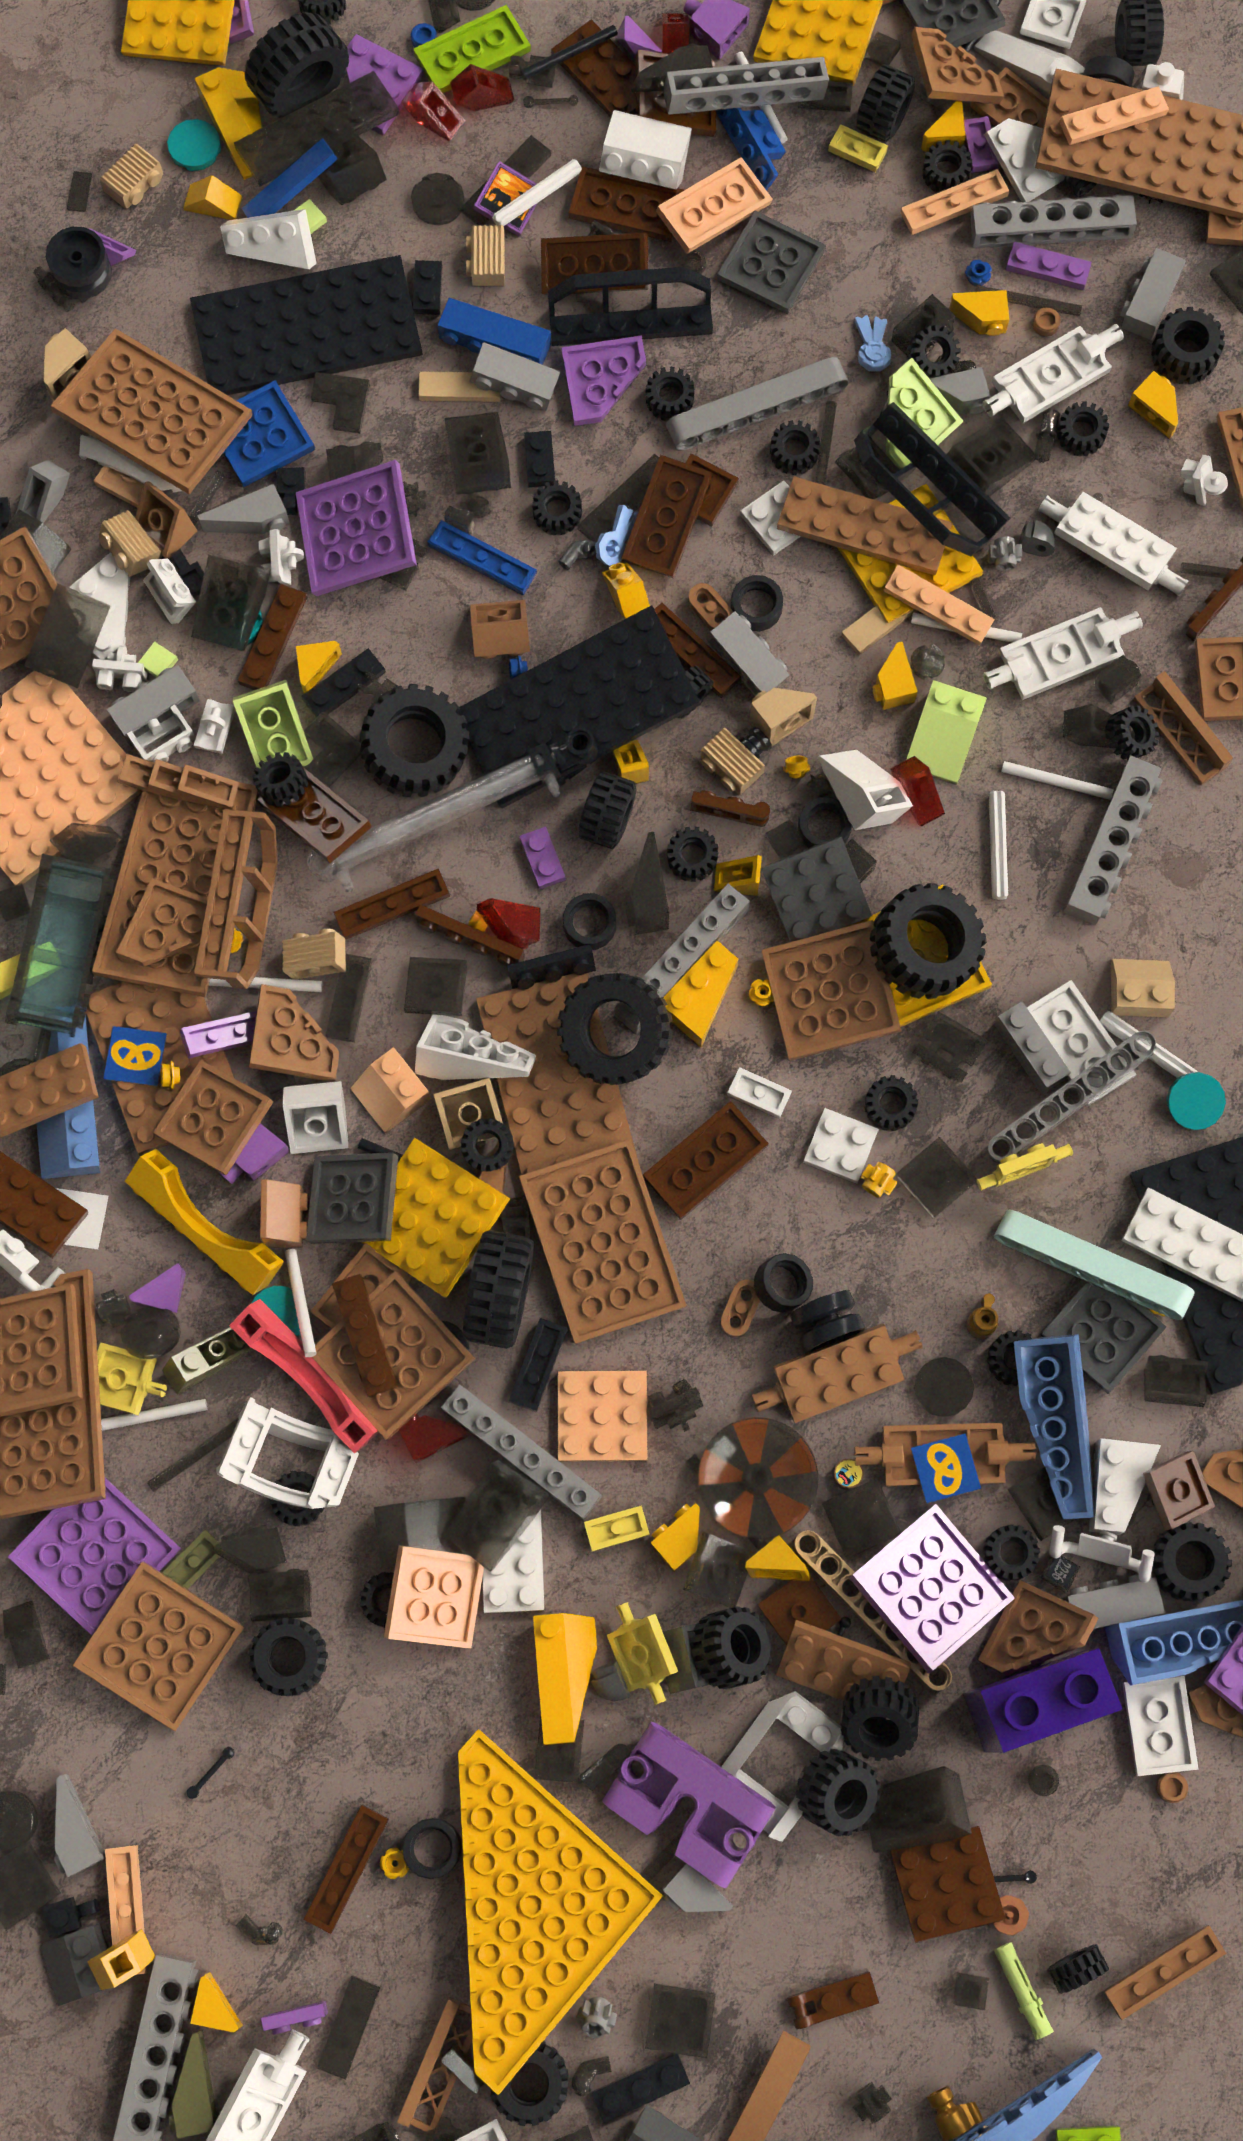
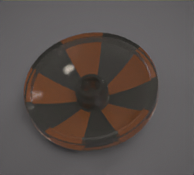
[698,1417,819,1539]

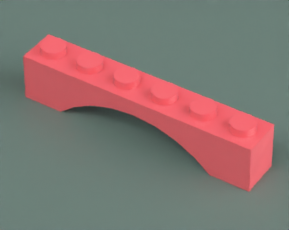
[229,1299,378,1454]

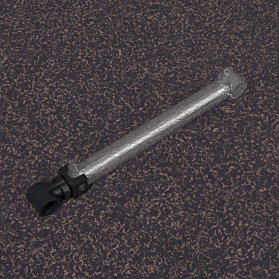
[307,728,598,892]

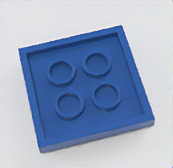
[223,380,315,488]

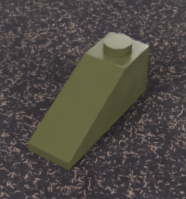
[168,2030,218,2139]

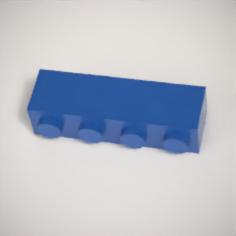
[437,298,551,365]

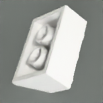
[599,110,692,190]

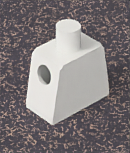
[1133,62,1184,100]

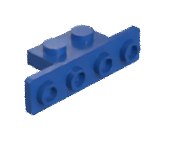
[716,108,786,191]

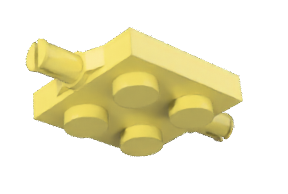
[977,1143,1073,1191]
[97,1342,167,1416]
[607,1602,678,1705]

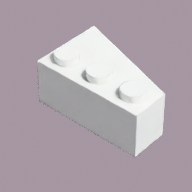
[220,209,317,269]
[1089,1438,1161,1535]

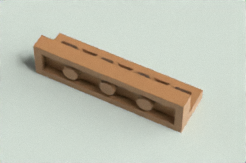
[1133,671,1233,785]
[397,1997,472,2135]

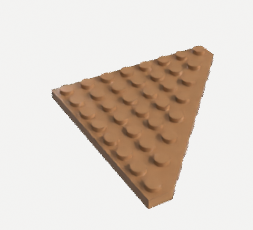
[0,1269,106,1519]

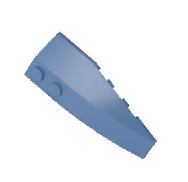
[36,1005,100,1179]
[1014,1334,1094,1519]
[1105,1600,1243,1686]
[953,2049,1102,2141]

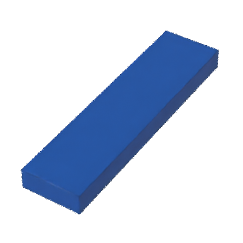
[242,138,338,218]
[427,520,537,596]

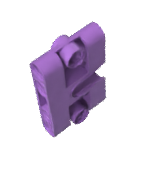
[602,1722,776,1888]

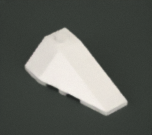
[974,30,1085,99]
[415,1013,536,1080]

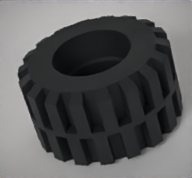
[1115,0,1164,66]
[856,64,915,142]
[1151,307,1225,384]
[579,771,636,850]
[1152,1522,1232,1601]
[691,1606,773,1689]
[248,1618,328,1696]
[841,1676,919,1761]
[796,1749,881,1836]
[490,2041,569,2126]

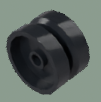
[45,226,112,299]
[790,1290,865,1353]

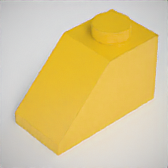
[949,290,1009,336]
[1128,371,1178,439]
[872,641,918,710]

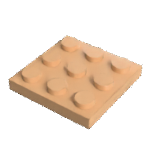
[558,1371,647,1462]
[384,1545,485,1649]

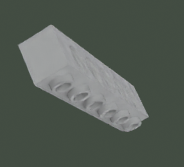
[663,57,829,115]
[970,194,1137,248]
[1064,755,1163,925]
[615,883,750,1035]
[441,1384,602,1521]
[113,1953,199,2141]

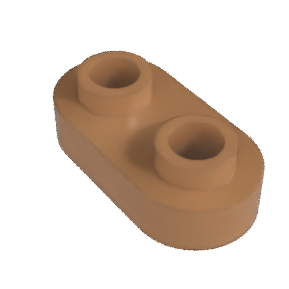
[688,583,733,631]
[720,1280,760,1337]

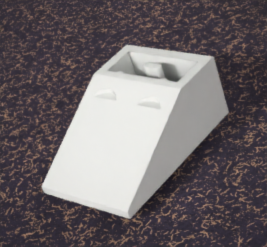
[817,750,913,830]

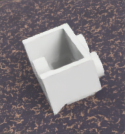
[127,704,196,762]

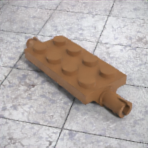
[751,1323,923,1423]
[854,1423,1036,1487]

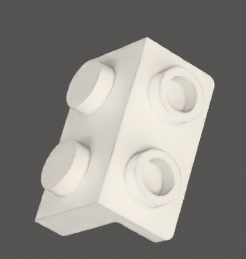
[143,559,196,624]

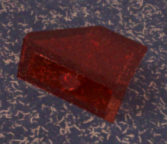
[662,13,689,57]
[450,64,515,111]
[401,81,466,141]
[890,756,945,827]
[477,898,541,949]
[399,1414,469,1463]

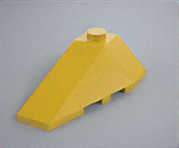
[194,67,268,180]
[533,1613,597,1745]

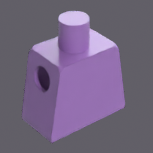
[683,0,750,60]
[219,1123,290,1184]

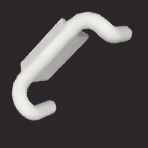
[0,1229,65,1292]
[1049,1525,1155,1583]

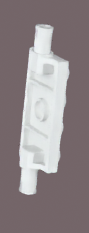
[982,324,1124,423]
[1038,492,1189,596]
[983,607,1143,700]
[206,2029,310,2141]

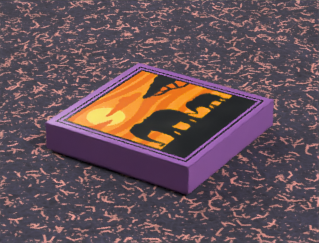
[473,161,538,237]

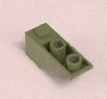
[162,1327,253,1395]

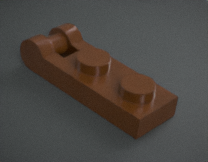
[690,790,770,827]
[787,1971,879,2029]

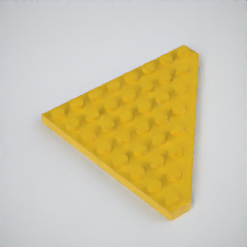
[458,1729,663,2096]

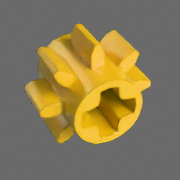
[860,1162,897,1198]

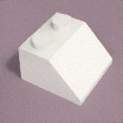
[283,1081,348,1154]

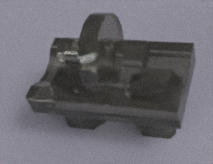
[647,1379,703,1432]

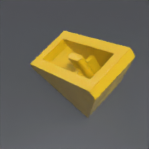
[921,100,965,152]
[183,175,242,220]
[296,641,342,694]
[612,739,649,783]
[714,855,762,896]
[745,1535,811,1581]
[190,1972,243,2032]

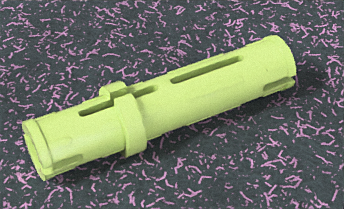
[993,1942,1054,2040]

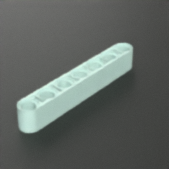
[994,1209,1195,1320]

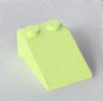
[233,680,314,768]
[904,680,987,784]

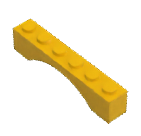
[124,1149,284,1295]

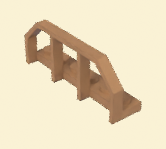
[194,809,278,989]

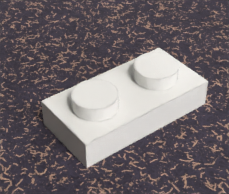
[727,1067,792,1119]

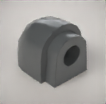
[1019,520,1055,557]
[591,1660,631,1701]

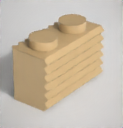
[100,144,163,210]
[466,225,505,286]
[99,510,161,577]
[701,728,765,795]
[282,929,346,980]

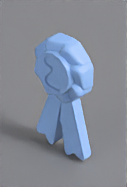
[855,315,891,371]
[595,505,638,566]

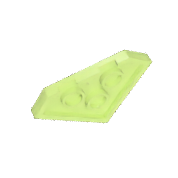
[885,358,963,471]

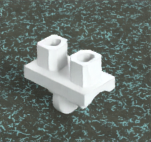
[1181,455,1228,506]
[259,529,304,586]
[92,646,148,692]
[194,699,235,754]

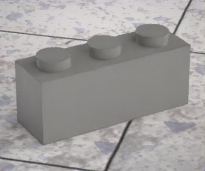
[1120,248,1186,340]
[470,342,560,411]
[705,611,789,696]
[107,665,200,745]
[994,1002,1071,1095]
[1063,1575,1165,1629]

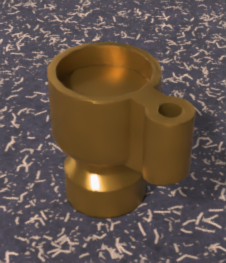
[967,1293,998,1339]
[927,2086,984,2141]

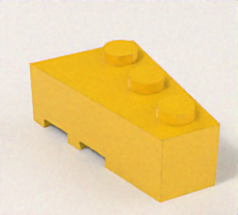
[664,941,738,1048]

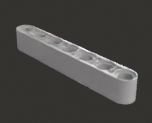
[666,357,849,451]
[988,1031,1156,1164]

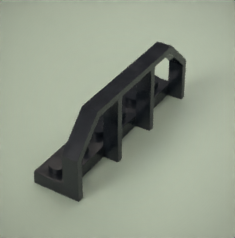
[548,267,713,346]
[854,402,1011,556]

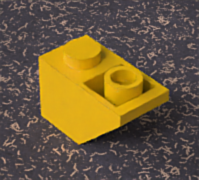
[602,563,650,619]
[650,1503,700,1572]
[87,1929,155,1990]

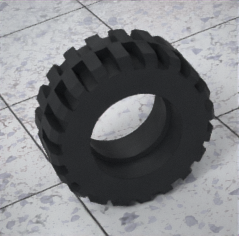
[245,12,349,119]
[359,684,469,798]
[870,883,987,999]
[557,973,673,1085]
[463,1230,534,1349]

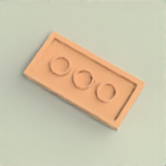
[656,157,773,254]

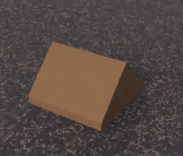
[135,481,197,558]

